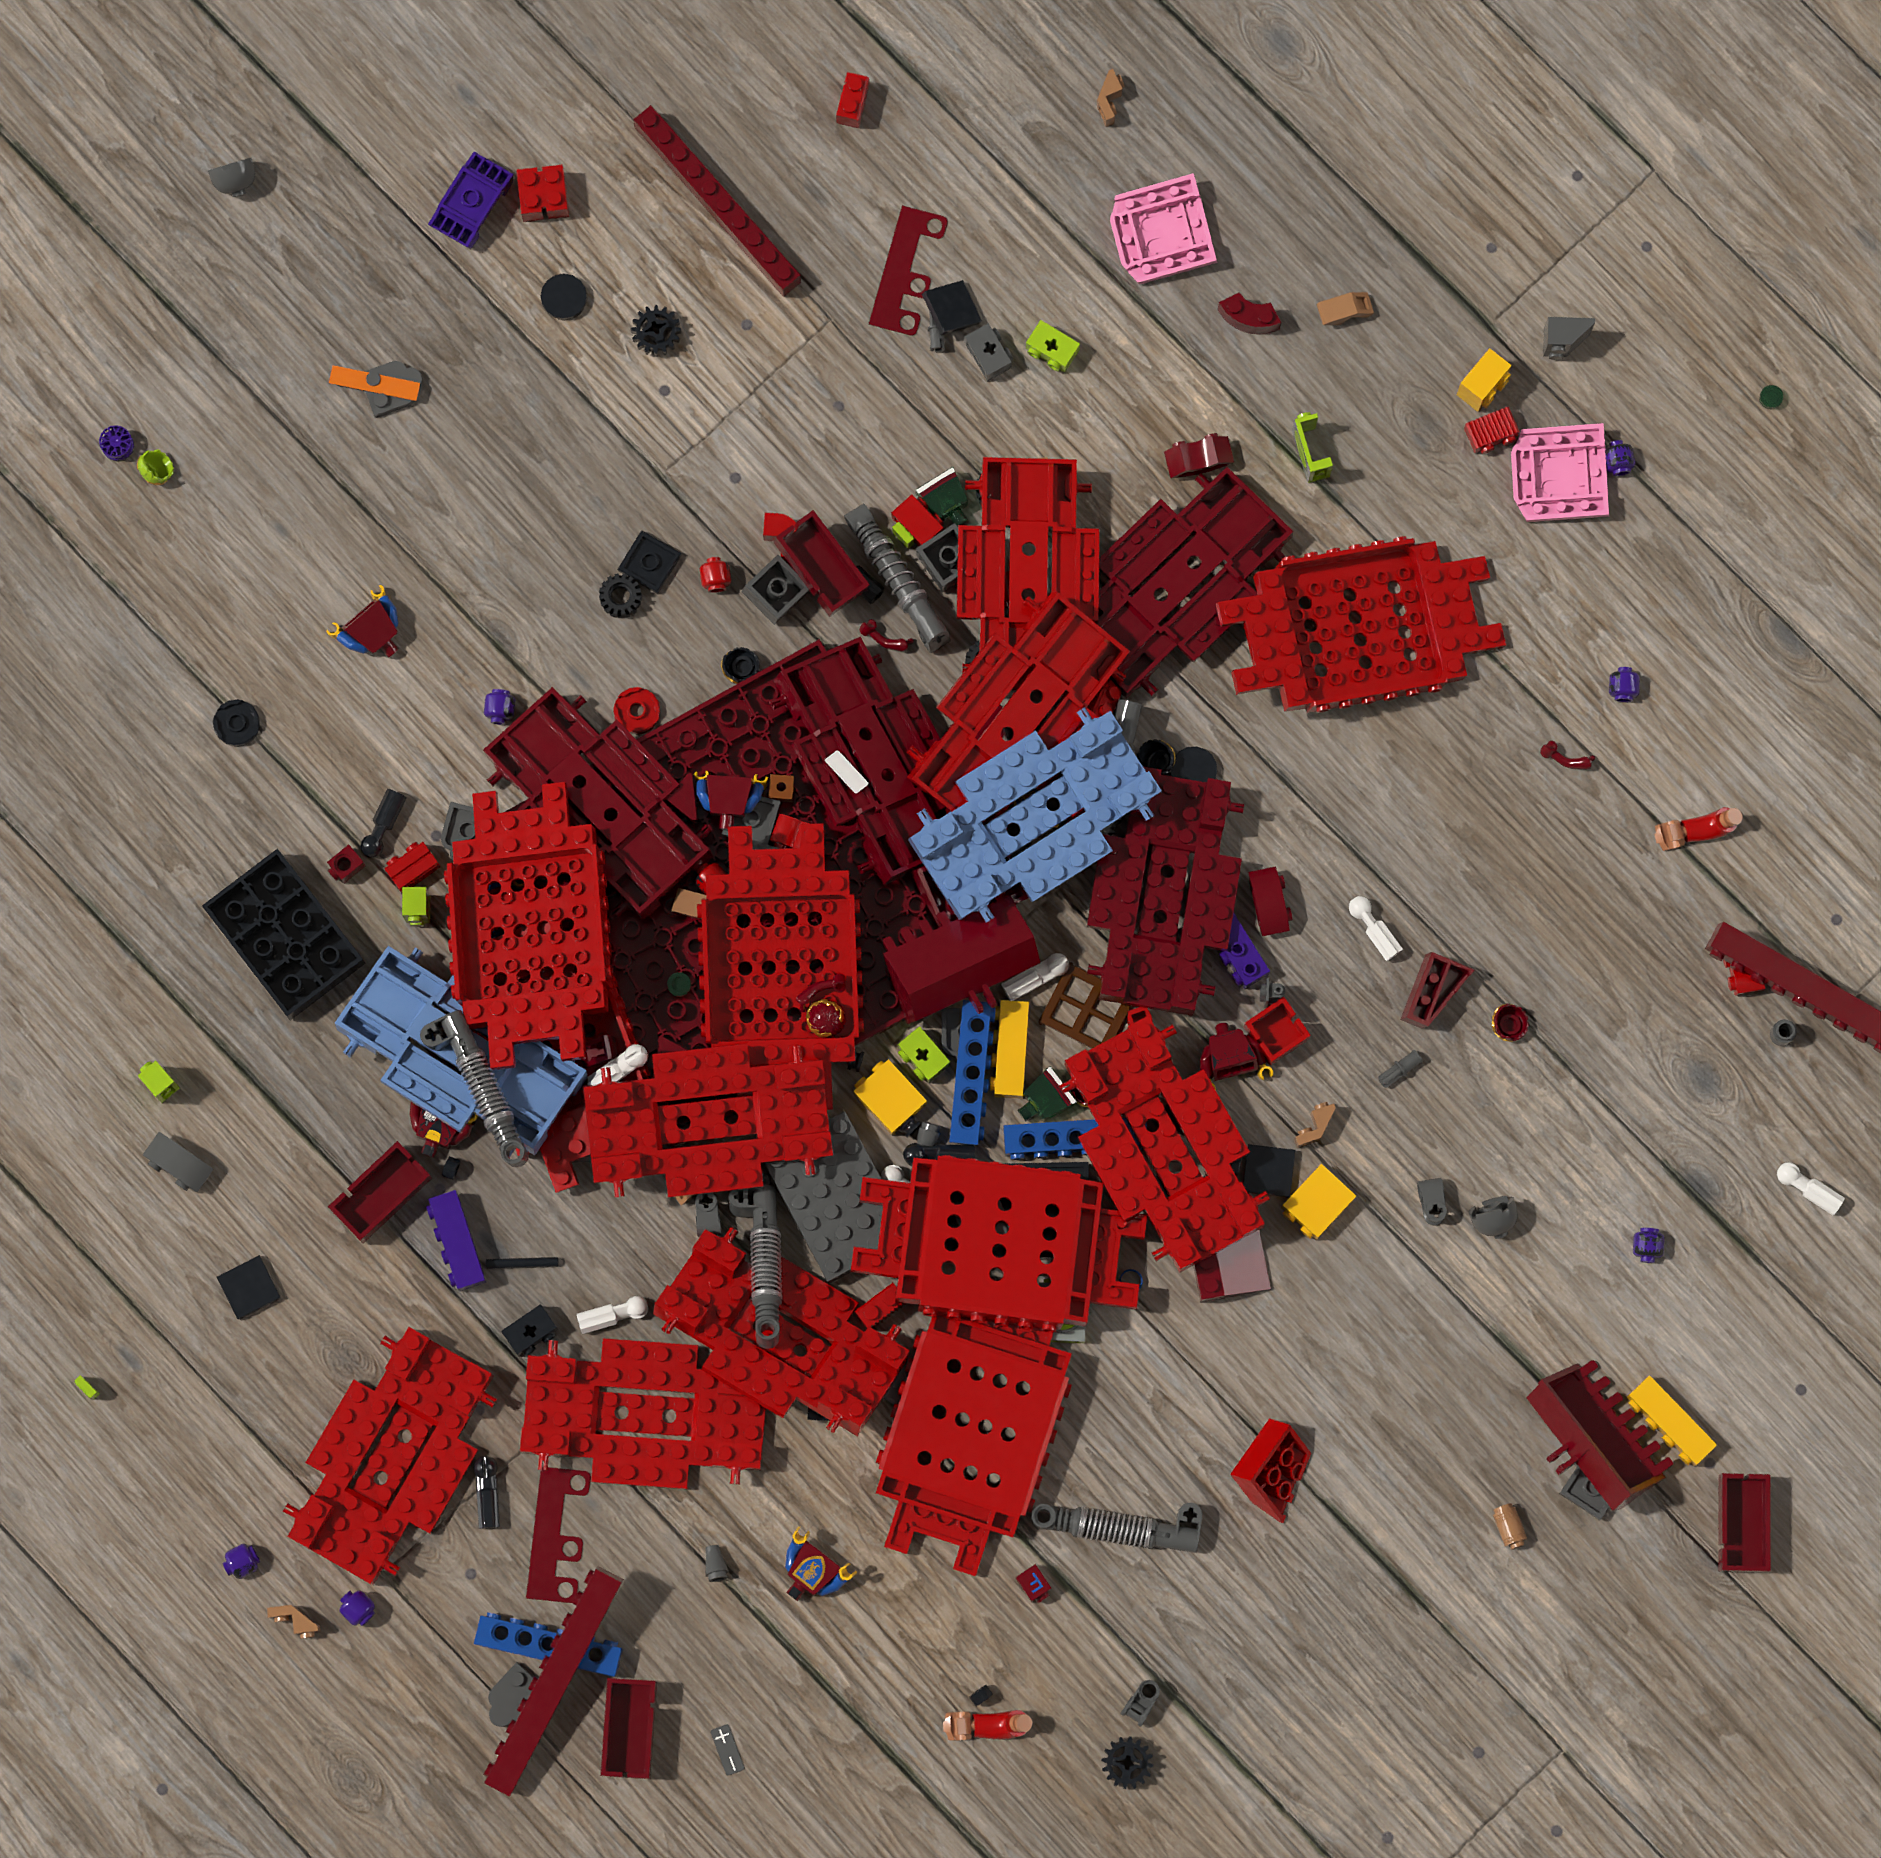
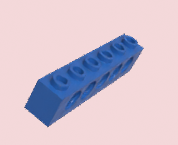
[949,1000,996,1145]
[1003,1117,1147,1160]
[474,1612,623,1677]

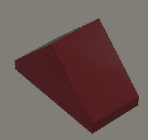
[666,773,698,824]
[582,1035,619,1068]

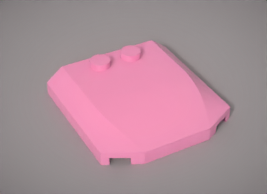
[1110,173,1217,285]
[1511,423,1609,522]

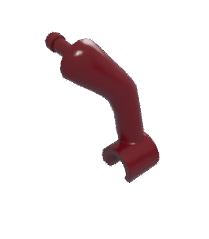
[859,619,914,652]
[1540,740,1595,770]
[796,973,846,1012]

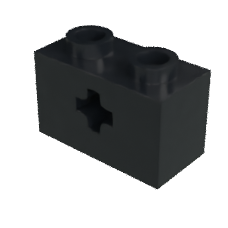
[501,1304,558,1357]

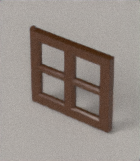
[1038,962,1131,1049]

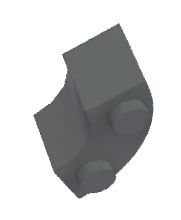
[143,1132,213,1192]

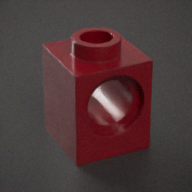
[327,844,366,884]

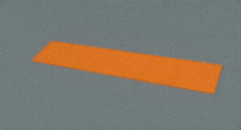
[329,365,420,401]

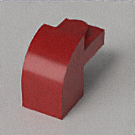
[763,513,796,565]

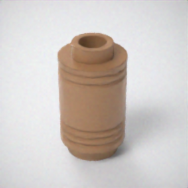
[1493,1503,1528,1550]

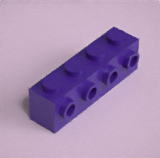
[1219,913,1270,989]
[426,1190,487,1292]

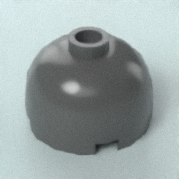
[208,158,255,197]
[1469,1196,1518,1239]

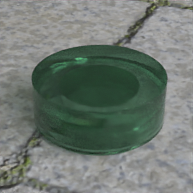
[1759,385,1783,410]
[667,972,691,997]

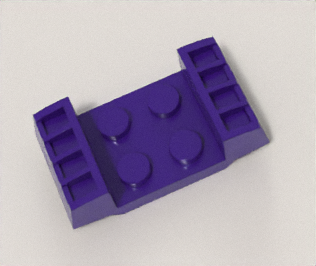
[428,152,514,249]

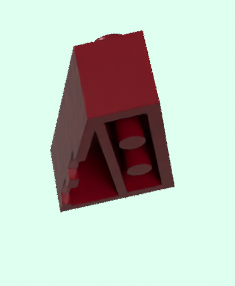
[1400,952,1475,1029]

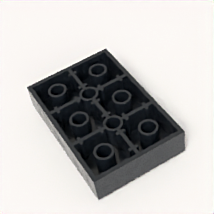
[202,848,366,1021]

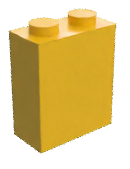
[853,1059,927,1136]
[1281,1164,1356,1240]

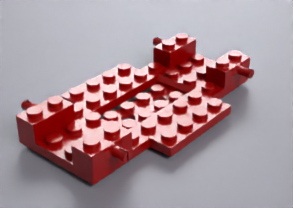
[957,457,1099,695]
[906,592,1130,829]
[1059,1015,1270,1273]
[583,1043,833,1197]
[653,1227,910,1437]
[283,1327,497,1585]
[520,1338,766,1489]

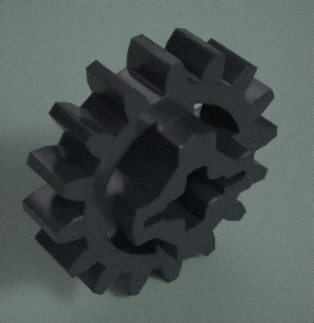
[631,305,682,357]
[1101,1736,1154,1789]

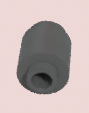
[1770,1019,1797,1046]

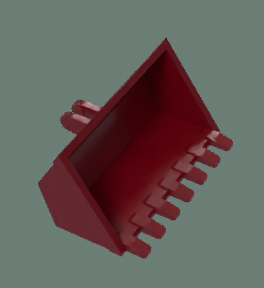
[883,893,1040,1024]
[1526,1360,1673,1511]

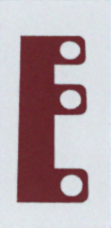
[869,205,948,336]
[526,1467,590,1603]

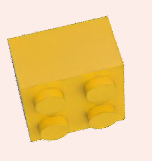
[1457,348,1512,412]

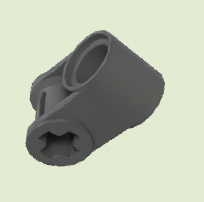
[1417,1178,1447,1226]
[695,1192,722,1237]
[1120,1680,1160,1727]

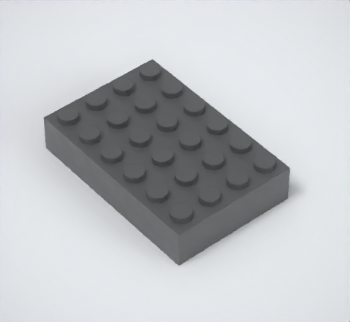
[763,1111,883,1284]

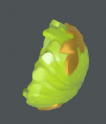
[137,449,174,485]

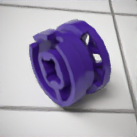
[99,425,134,461]

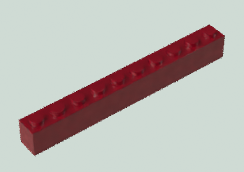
[633,105,801,297]
[1705,921,1881,1053]
[483,1566,624,1797]

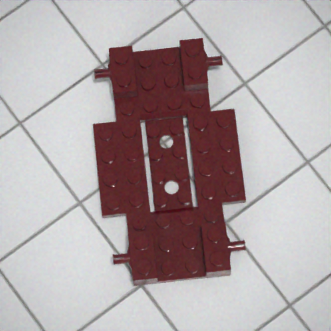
[1096,467,1294,699]
[769,636,951,886]
[483,687,713,921]
[1087,767,1244,1016]

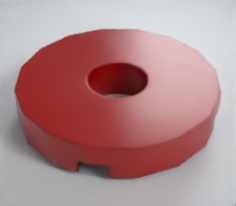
[613,687,661,734]

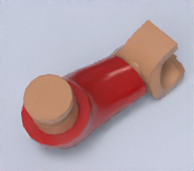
[1654,807,1742,851]
[943,1710,1032,1741]

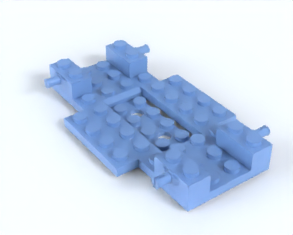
[908,707,1162,923]
[335,946,588,1156]

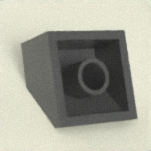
[1543,317,1595,360]

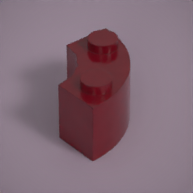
[1217,292,1281,334]
[1164,433,1235,478]
[1248,866,1293,936]

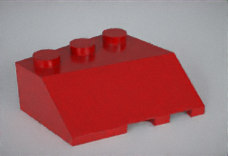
[1230,1418,1311,1523]

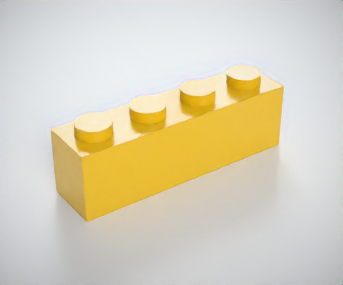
[990,1000,1029,1099]
[1627,1375,1717,1466]

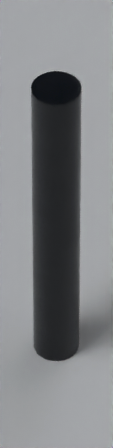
[486,1257,558,1269]

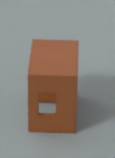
[769,774,794,802]

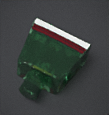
[915,467,968,527]
[1017,1066,1077,1122]

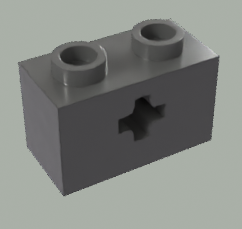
[964,323,1013,382]

